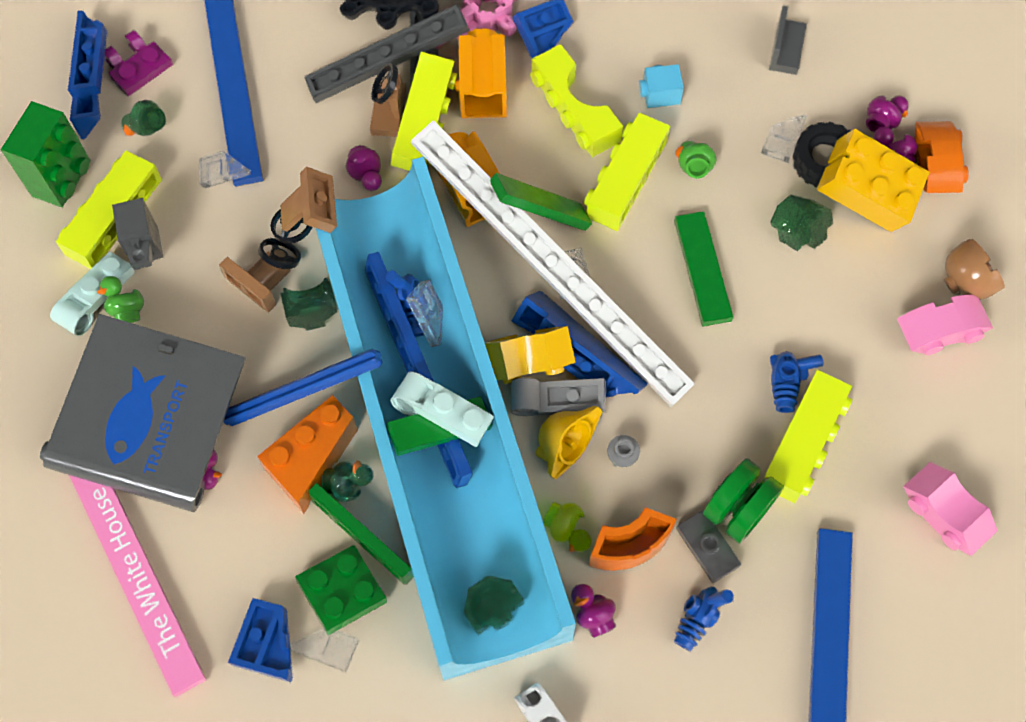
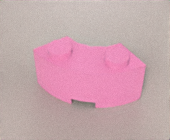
[897,295,993,355]
[903,462,998,556]

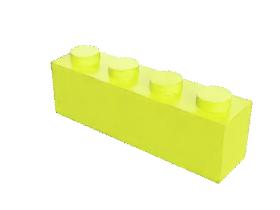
[391,52,458,171]
[584,113,671,232]
[55,150,162,269]
[762,370,853,503]

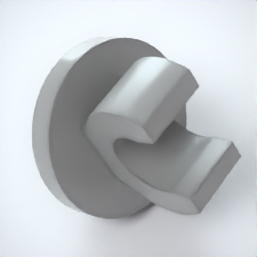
[607,435,640,467]

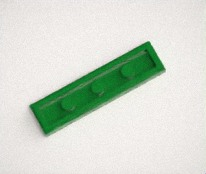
[490,173,592,231]
[674,211,733,327]
[309,483,414,585]

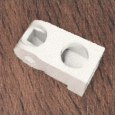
[514,682,567,722]

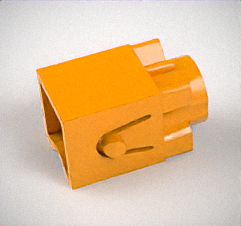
[454,28,507,118]
[438,131,500,227]

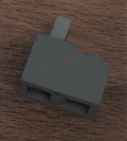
[112,198,164,270]

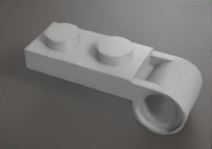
[511,378,606,416]

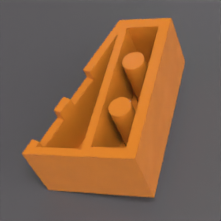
[257,395,358,514]

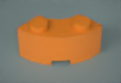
[914,121,969,193]
[589,507,677,571]

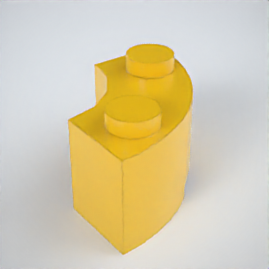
[484,326,576,384]

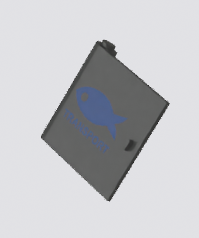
[40,314,246,512]

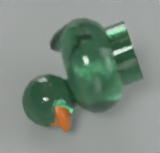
[121,100,166,136]
[322,460,374,502]

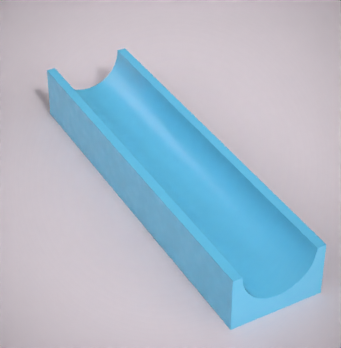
[316,157,576,681]

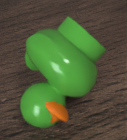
[675,141,717,179]
[97,276,144,323]

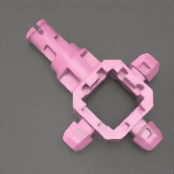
[435,0,517,49]

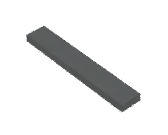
[304,4,470,103]

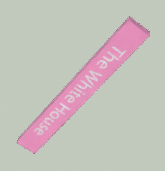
[69,475,207,697]

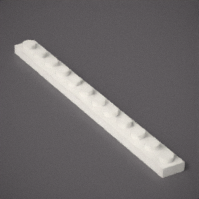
[411,120,695,407]

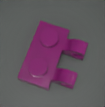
[105,30,173,97]

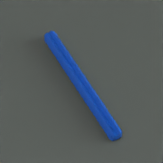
[224,349,383,426]

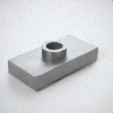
[676,510,742,583]

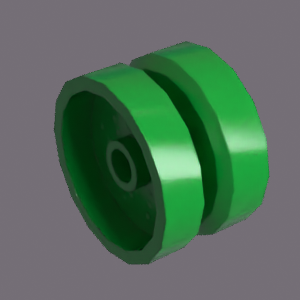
[703,458,784,544]

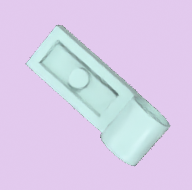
[50,252,135,336]
[390,372,494,447]

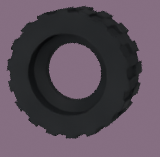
[792,122,851,188]

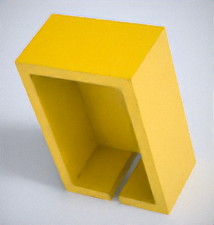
[817,128,930,232]

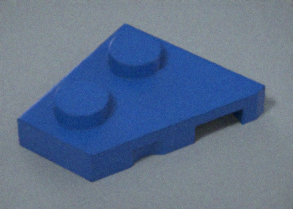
[512,0,574,59]
[228,598,293,683]

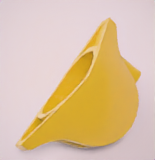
[536,406,602,480]

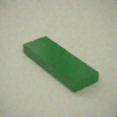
[387,396,492,456]

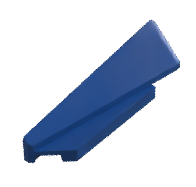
[68,10,107,140]
[511,291,647,397]

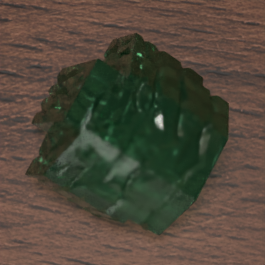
[770,194,833,251]
[280,278,338,331]
[464,576,525,635]

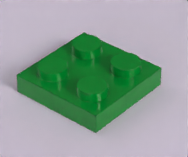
[295,545,387,635]

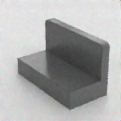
[769,5,807,75]

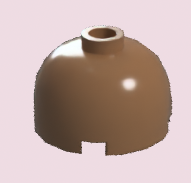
[944,238,1005,300]

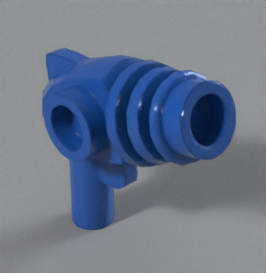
[385,270,429,337]
[770,351,824,413]
[673,586,734,652]

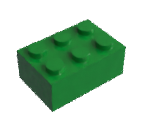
[0,101,91,208]

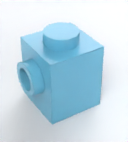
[639,64,684,108]

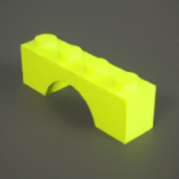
[530,44,623,158]

